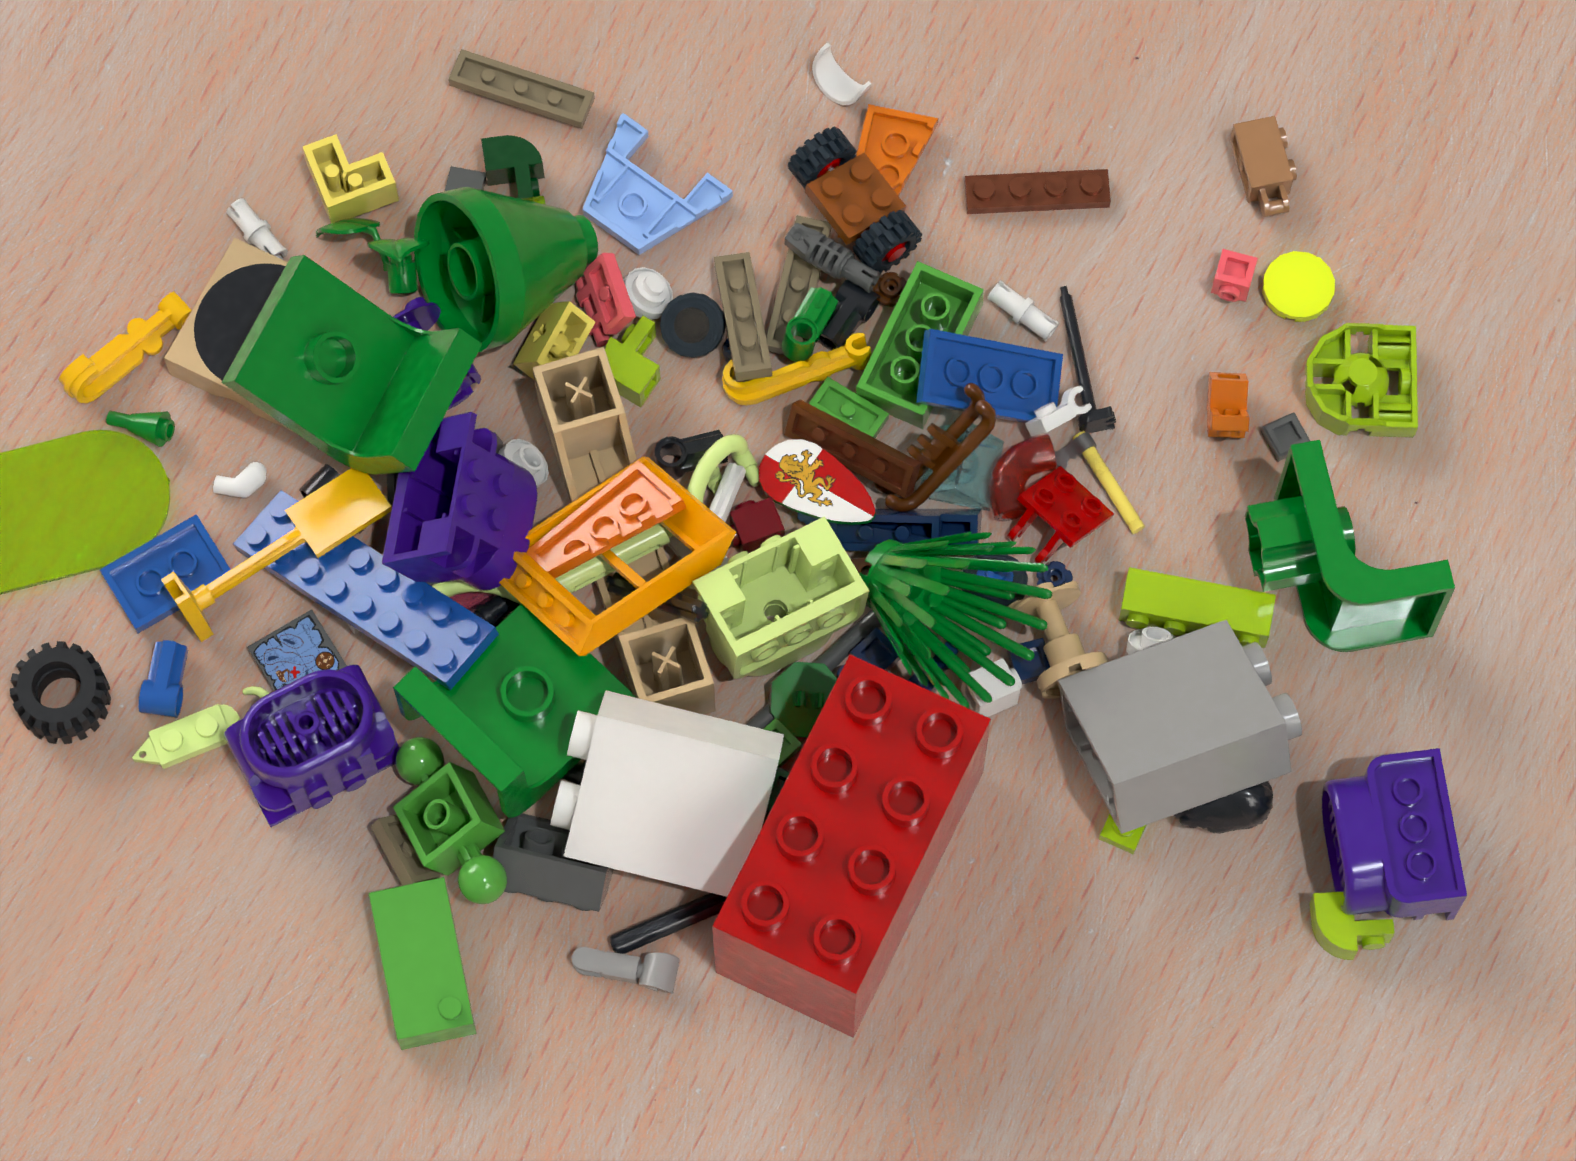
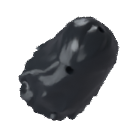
[1174,781,1273,834]

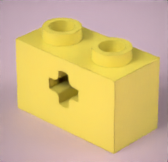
[513,301,595,380]

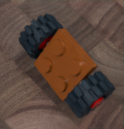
[788,127,922,273]

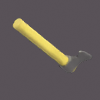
[1050,431,1145,534]

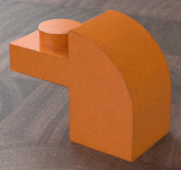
[1207,372,1250,438]

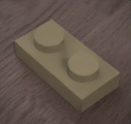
[371,814,440,886]

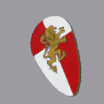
[759,439,876,525]

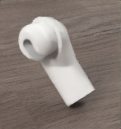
[213,462,267,498]

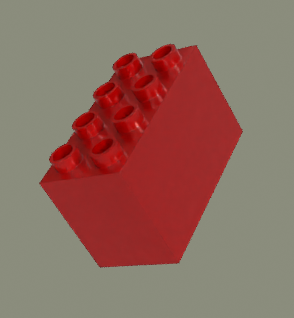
[712,654,991,1038]

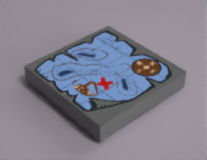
[247,609,347,691]

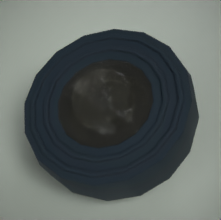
[660,292,726,358]

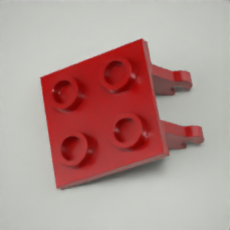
[1007,466,1114,564]

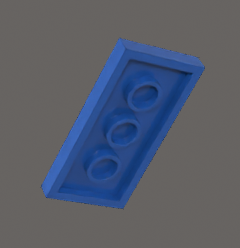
[916,329,1063,423]

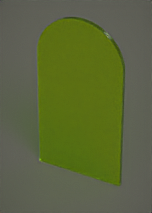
[0,430,171,595]

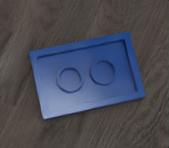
[100,514,231,634]

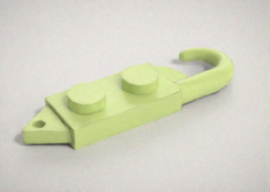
[132,686,269,769]

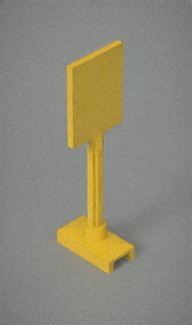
[161,468,392,642]

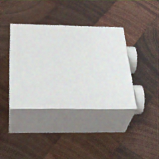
[550,690,784,897]

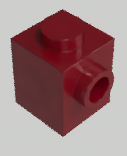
[729,497,785,554]

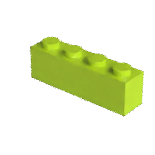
[1119,567,1276,648]

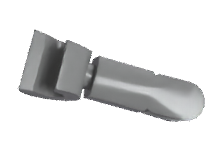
[572,947,680,994]

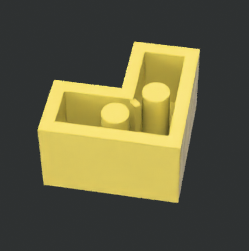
[303,134,399,223]

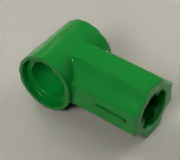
[781,287,838,362]

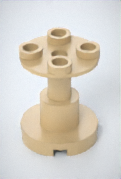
[1008,581,1109,699]

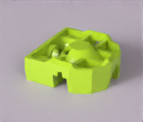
[1305,323,1418,438]

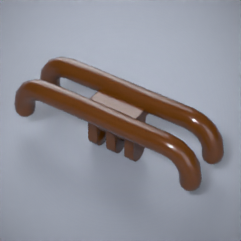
[874,383,997,512]

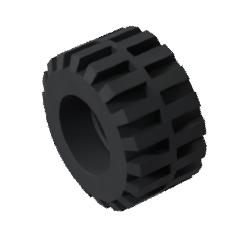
[10,641,111,744]

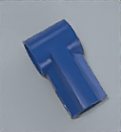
[139,640,189,718]

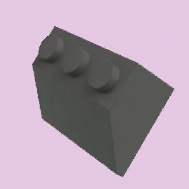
[493,813,614,912]

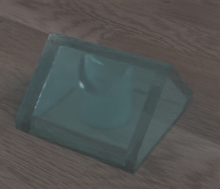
[920,423,1004,511]

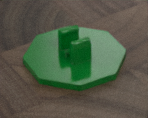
[769,661,837,738]

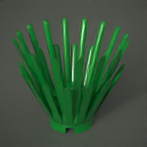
[859,532,1052,708]

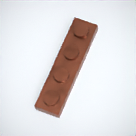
[964,169,1111,214]
[784,399,921,498]

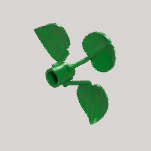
[316,218,430,293]

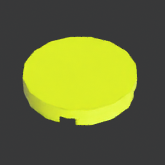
[1262,251,1335,322]

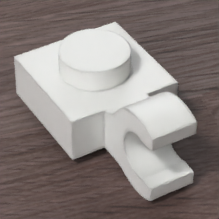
[1025,386,1092,436]

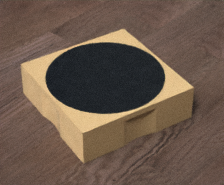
[164,238,295,433]

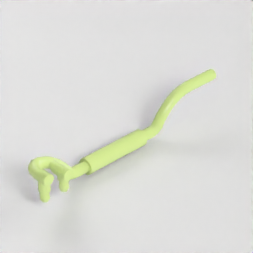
[431,434,760,604]

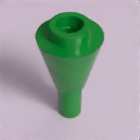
[106,411,175,447]

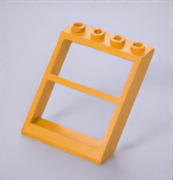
[499,456,736,656]

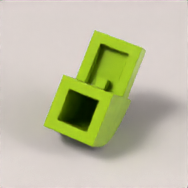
[605,316,661,408]
[1309,892,1395,960]

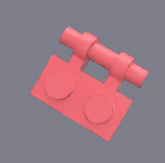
[575,253,636,347]

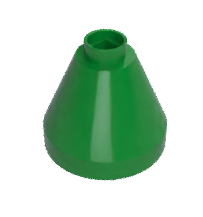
[414,187,598,352]

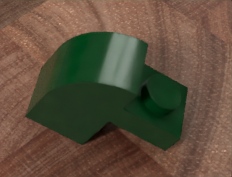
[481,135,545,202]

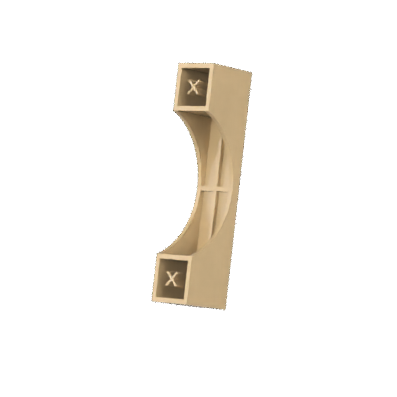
[533,347,716,715]

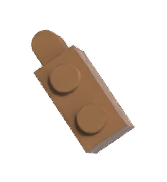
[1230,116,1297,217]

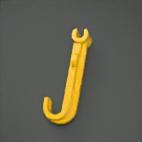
[59,291,192,403]
[722,333,872,406]

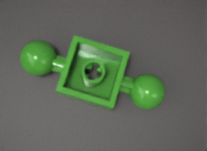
[393,737,507,904]

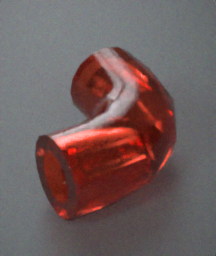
[989,434,1057,522]

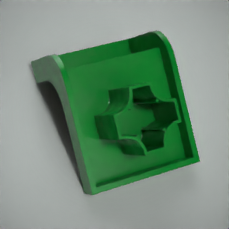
[221,255,482,474]
[1245,440,1455,652]
[393,603,636,818]

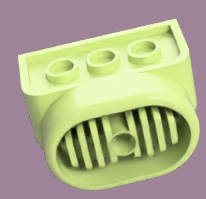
[692,516,869,679]

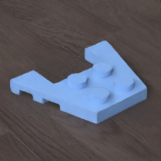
[582,113,733,255]

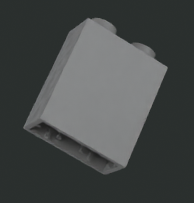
[1058,620,1302,834]

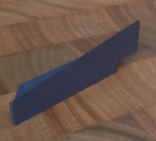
[798,509,982,551]

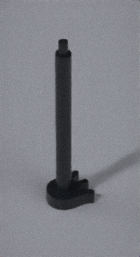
[1060,286,1116,433]

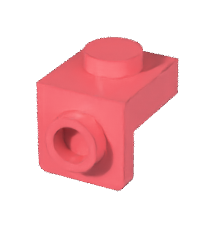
[1211,249,1258,302]

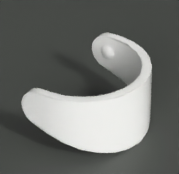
[812,43,872,105]

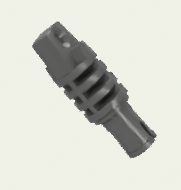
[784,223,881,293]

